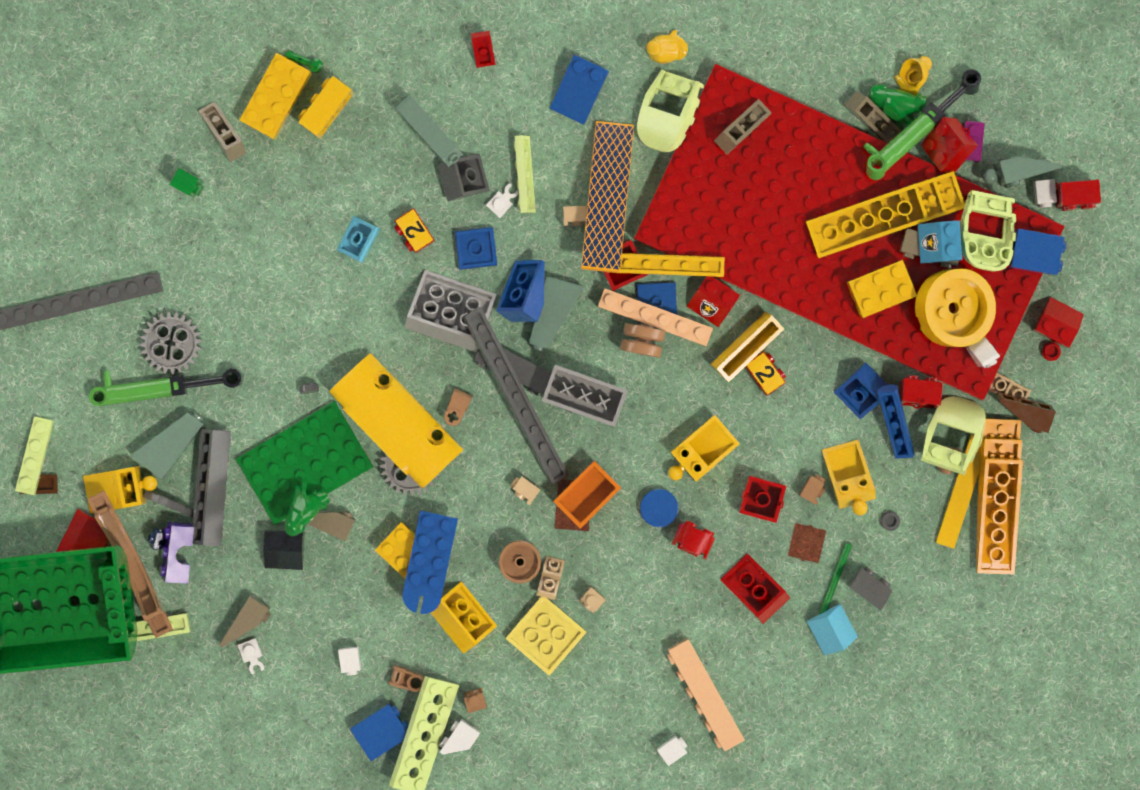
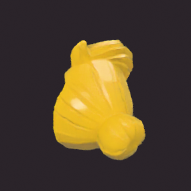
[646,30,688,64]
[894,56,932,95]

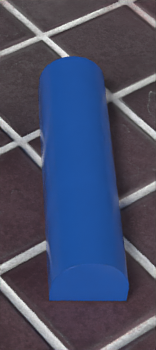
[877,384,915,459]

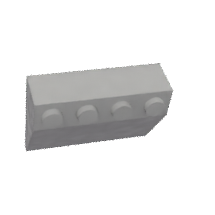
[404,270,497,352]

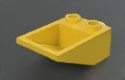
[668,415,740,481]
[822,440,876,516]
[83,466,158,514]

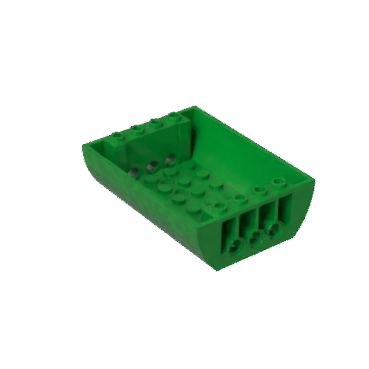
[0,545,138,674]

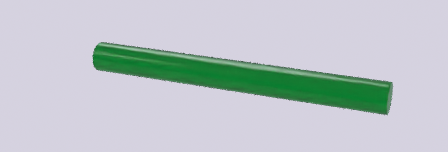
[818,542,852,614]

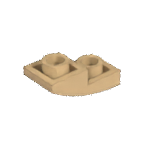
[989,373,1031,399]
[537,556,565,600]

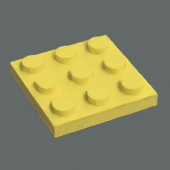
[505,597,587,676]

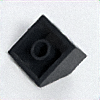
[263,530,305,570]

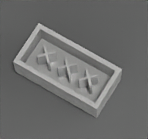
[542,365,628,427]

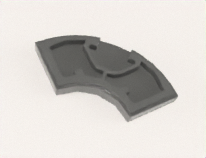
[143,491,194,518]

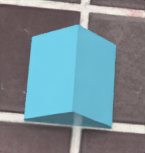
[337,216,380,263]
[806,604,858,655]

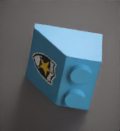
[918,221,962,263]

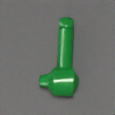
[285,50,324,73]

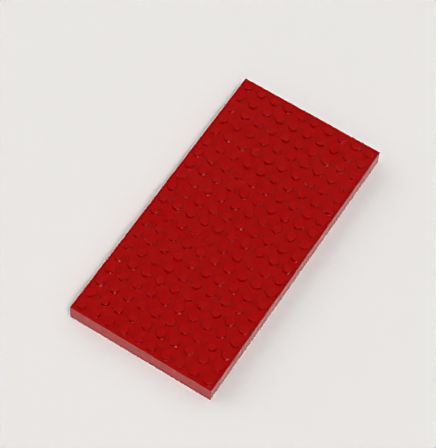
[634,64,1065,401]

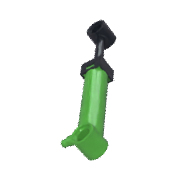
[864,69,981,180]
[89,369,243,406]

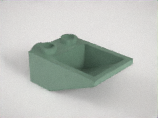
[983,156,1062,189]

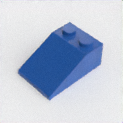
[550,55,609,125]
[496,260,545,322]

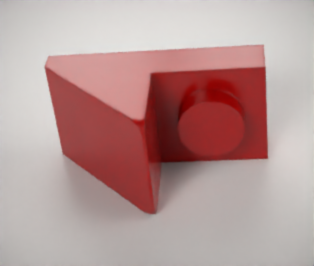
[471,30,496,68]

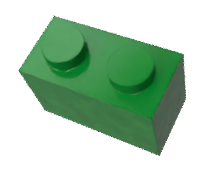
[169,168,204,198]

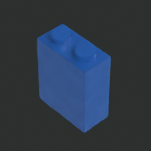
[1009,229,1066,276]
[350,703,409,761]

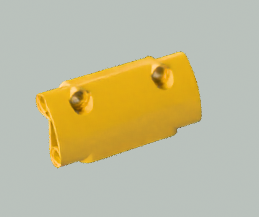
[329,353,464,489]

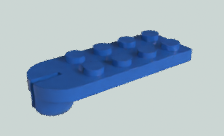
[403,511,458,614]

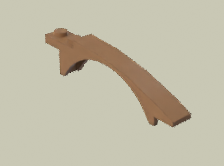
[87,491,174,638]

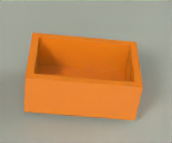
[553,461,621,529]

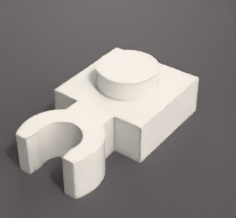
[486,184,519,218]
[237,638,264,674]

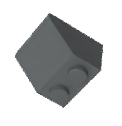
[438,154,490,201]
[847,566,892,610]

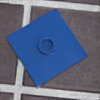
[455,227,498,270]
[637,283,677,323]

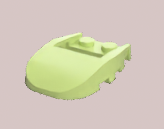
[637,70,704,152]
[960,190,1017,271]
[921,396,986,475]

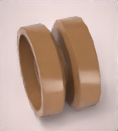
[620,323,666,358]
[499,540,541,584]

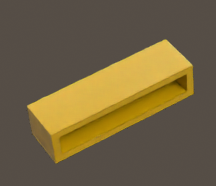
[710,311,784,382]

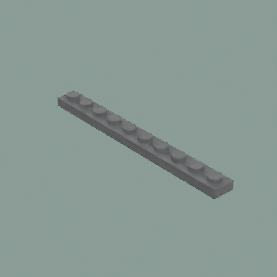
[0,273,164,330]
[462,307,569,485]

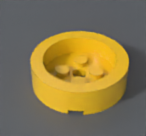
[915,269,996,347]

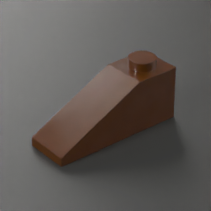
[997,392,1056,433]

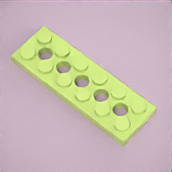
[389,676,459,790]

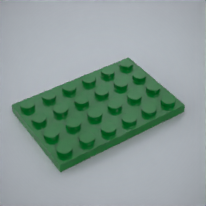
[236,401,374,525]

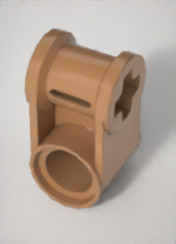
[444,388,473,426]
[387,665,424,692]

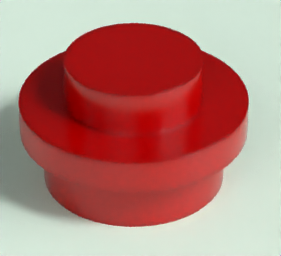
[1041,342,1061,361]

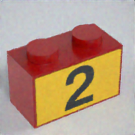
[394,208,435,253]
[745,351,786,396]

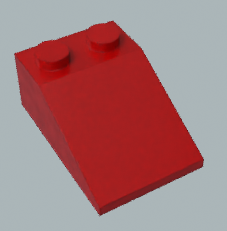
[720,553,790,624]

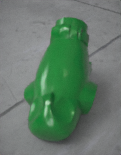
[869,84,926,127]
[284,482,330,536]

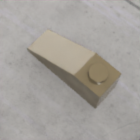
[844,91,902,143]
[714,99,771,155]
[198,101,246,162]
[309,510,356,541]
[219,596,271,647]

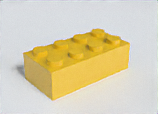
[240,53,312,140]

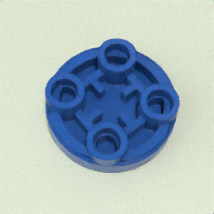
[640,489,679,527]

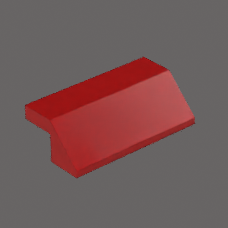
[56,509,109,552]

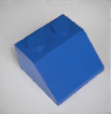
[834,362,887,419]

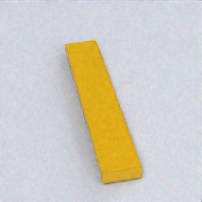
[610,253,725,277]
[935,434,980,549]

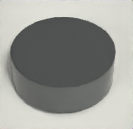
[299,383,319,394]
[881,512,900,531]

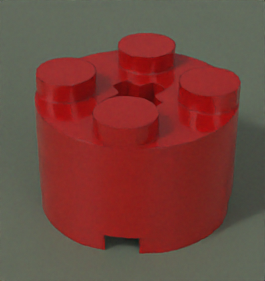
[671,520,715,560]

